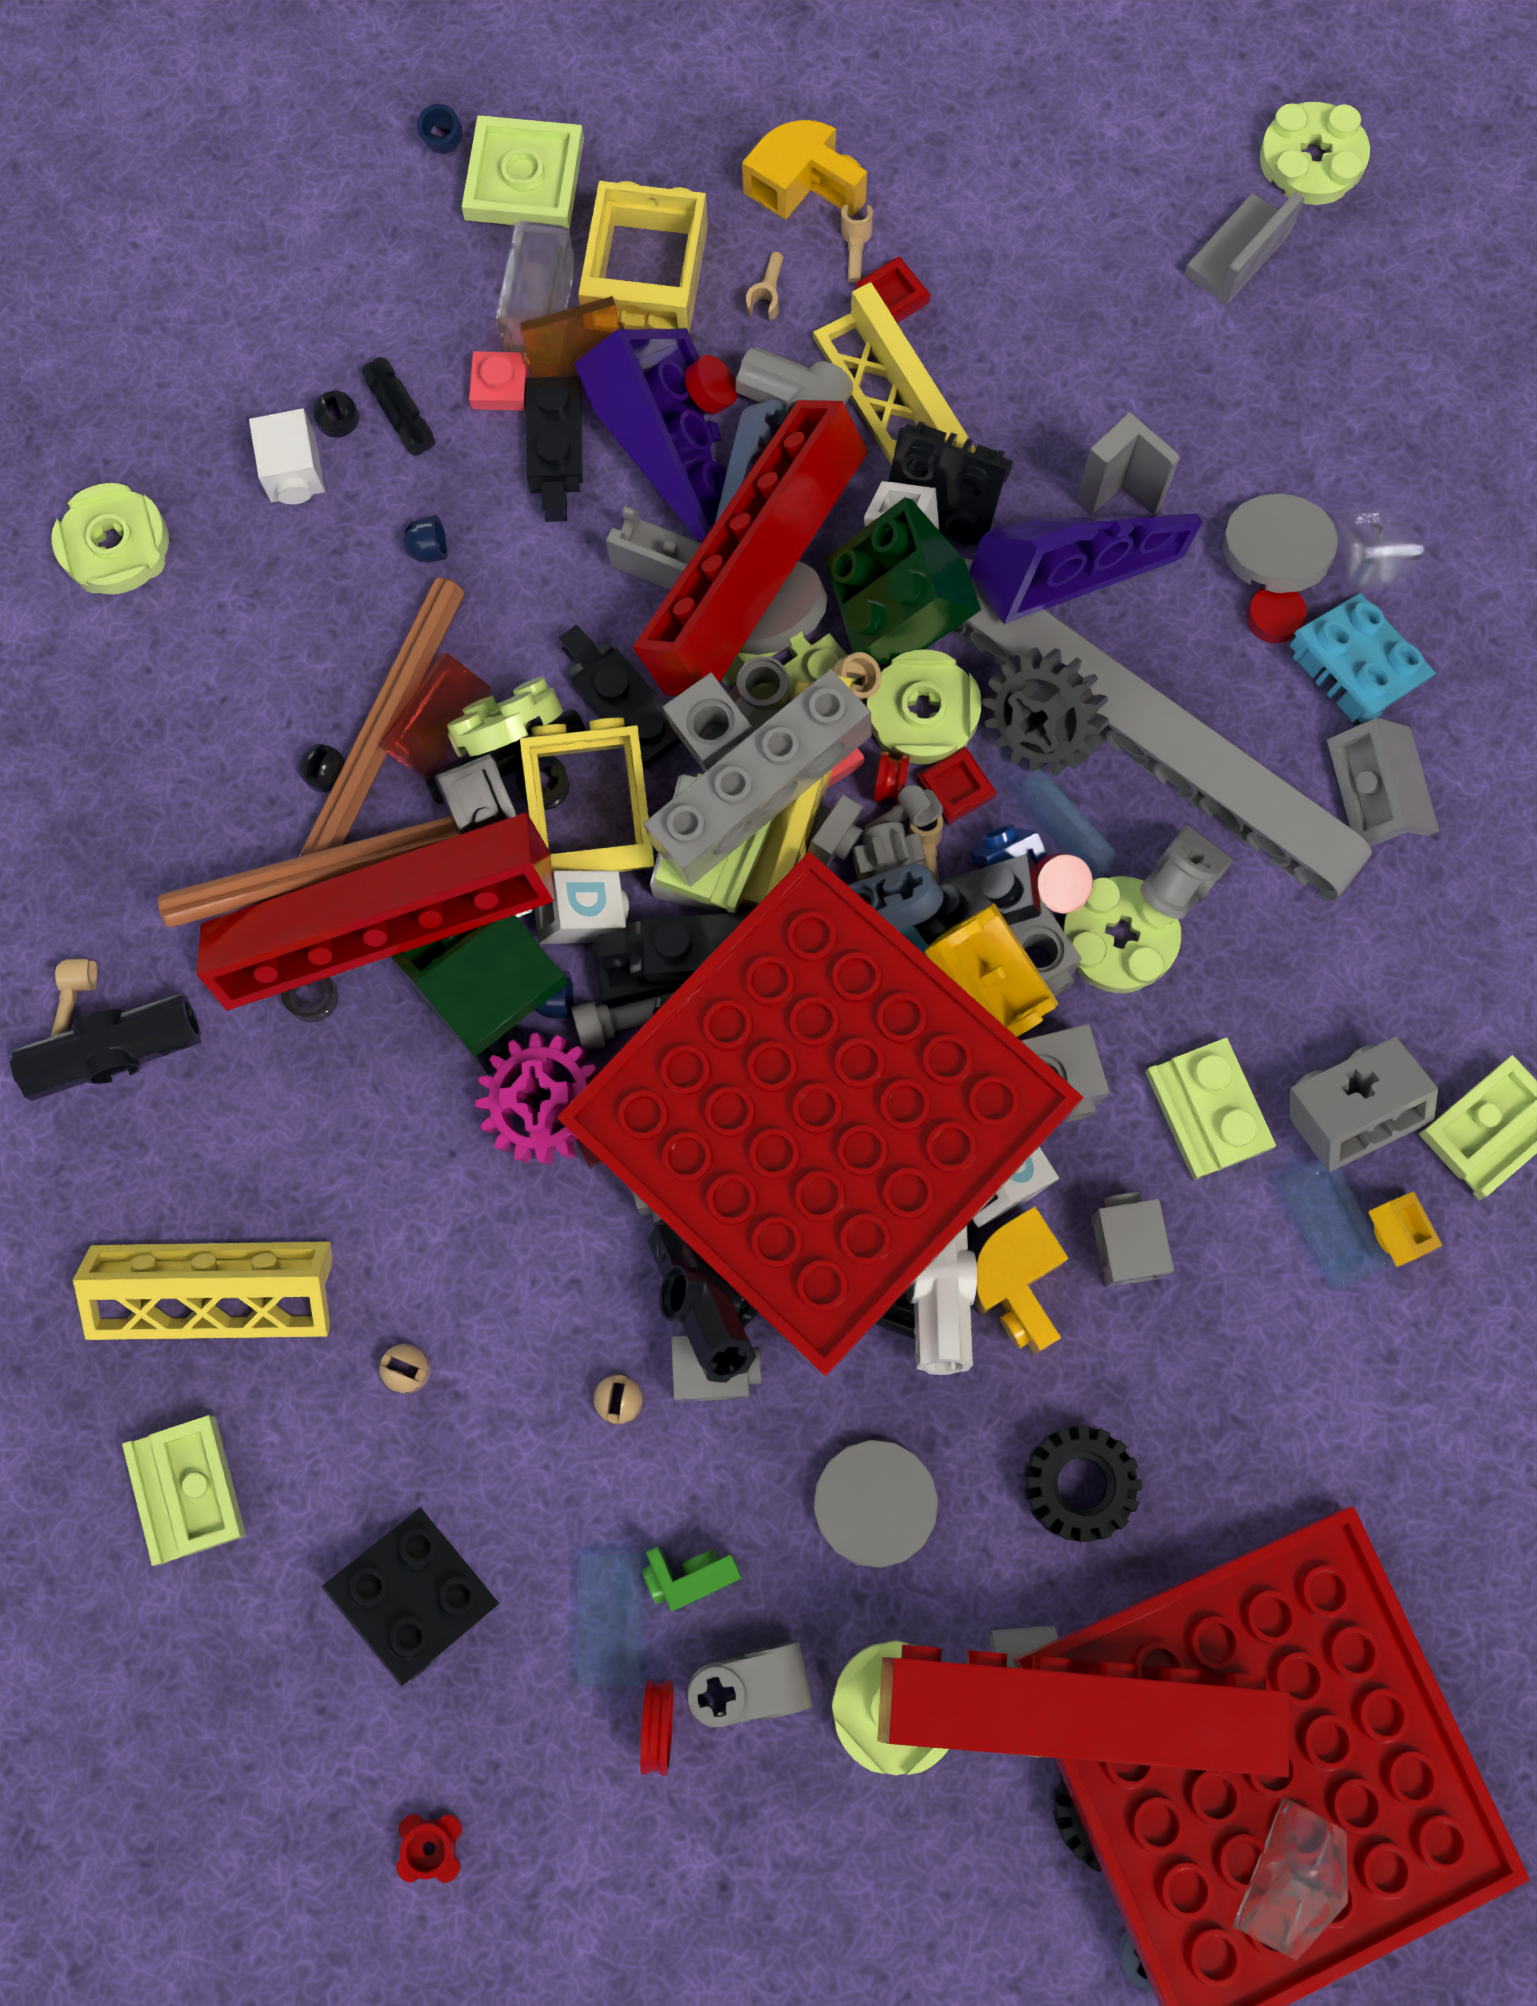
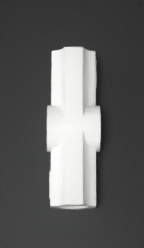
[906,1226,977,1375]

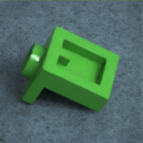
[641,1546,743,1612]

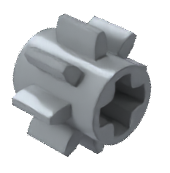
[852,822,926,881]

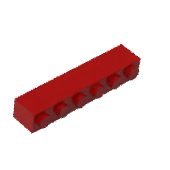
[632,400,868,696]
[197,812,554,1011]
[877,1645,1289,1777]

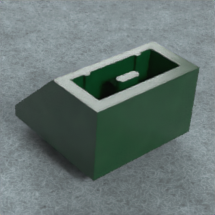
[824,497,981,665]
[390,915,568,1057]

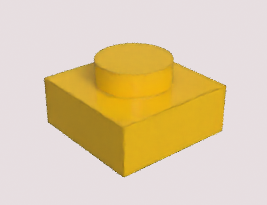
[1368,1191,1443,1267]

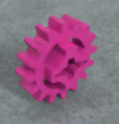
[475,1033,601,1165]

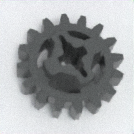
[983,647,1109,775]

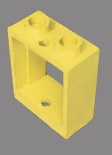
[578,181,708,334]
[520,717,655,872]

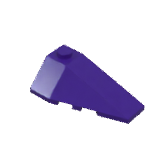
[574,328,727,541]
[969,513,1203,624]

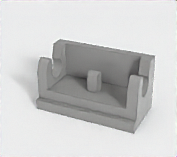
[606,506,701,590]

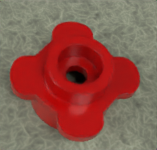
[396,1814,463,1883]

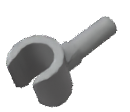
[865,785,943,830]

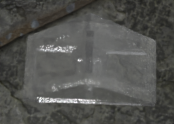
[1333,508,1424,592]
[1232,1798,1348,1961]

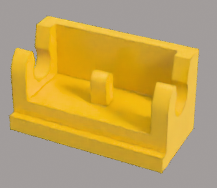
[924,903,1059,1037]

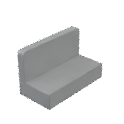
[1184,192,1304,305]
[1076,412,1180,516]
[1327,718,1439,847]

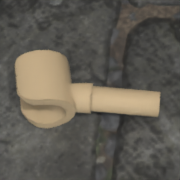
[841,204,873,282]
[746,252,784,321]
[908,815,943,883]
[51,959,98,1037]

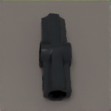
[9,993,201,1101]
[648,1223,756,1383]

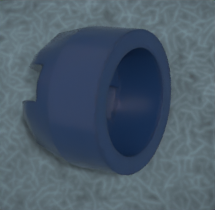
[417,104,463,154]
[403,515,448,563]
[535,971,574,1019]

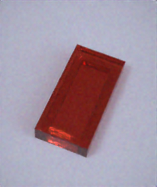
[378,653,492,779]

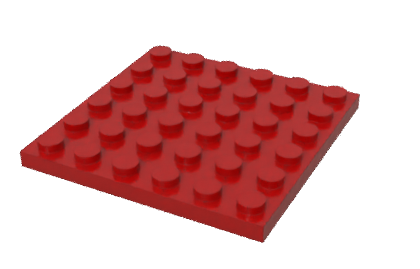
[556,851,1084,1376]
[1013,1506,1530,2006]

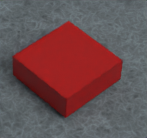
[855,256,931,323]
[917,747,997,826]

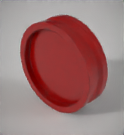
[640,1679,674,1776]

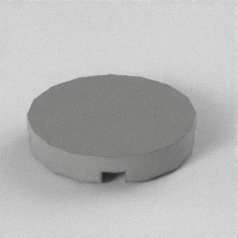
[1222,493,1339,593]
[740,562,827,655]
[814,1440,938,1568]

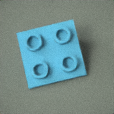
[1289,592,1437,724]

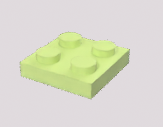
[462,115,584,230]

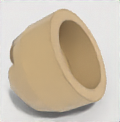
[832,652,881,700]
[379,1344,430,1394]
[593,1374,643,1425]

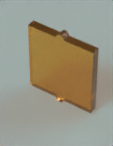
[519,296,625,378]

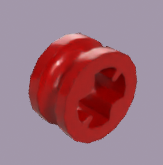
[873,751,910,806]

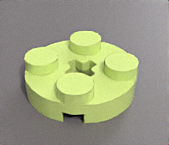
[1260,102,1370,205]
[52,483,169,594]
[867,649,982,764]
[447,677,563,757]
[1062,876,1181,993]
[832,1640,949,1775]

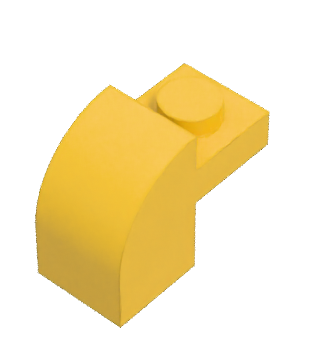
[742,120,867,220]
[974,1206,1069,1355]

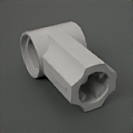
[736,347,853,414]
[701,656,791,740]

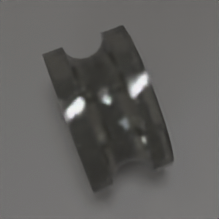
[281,977,339,1023]

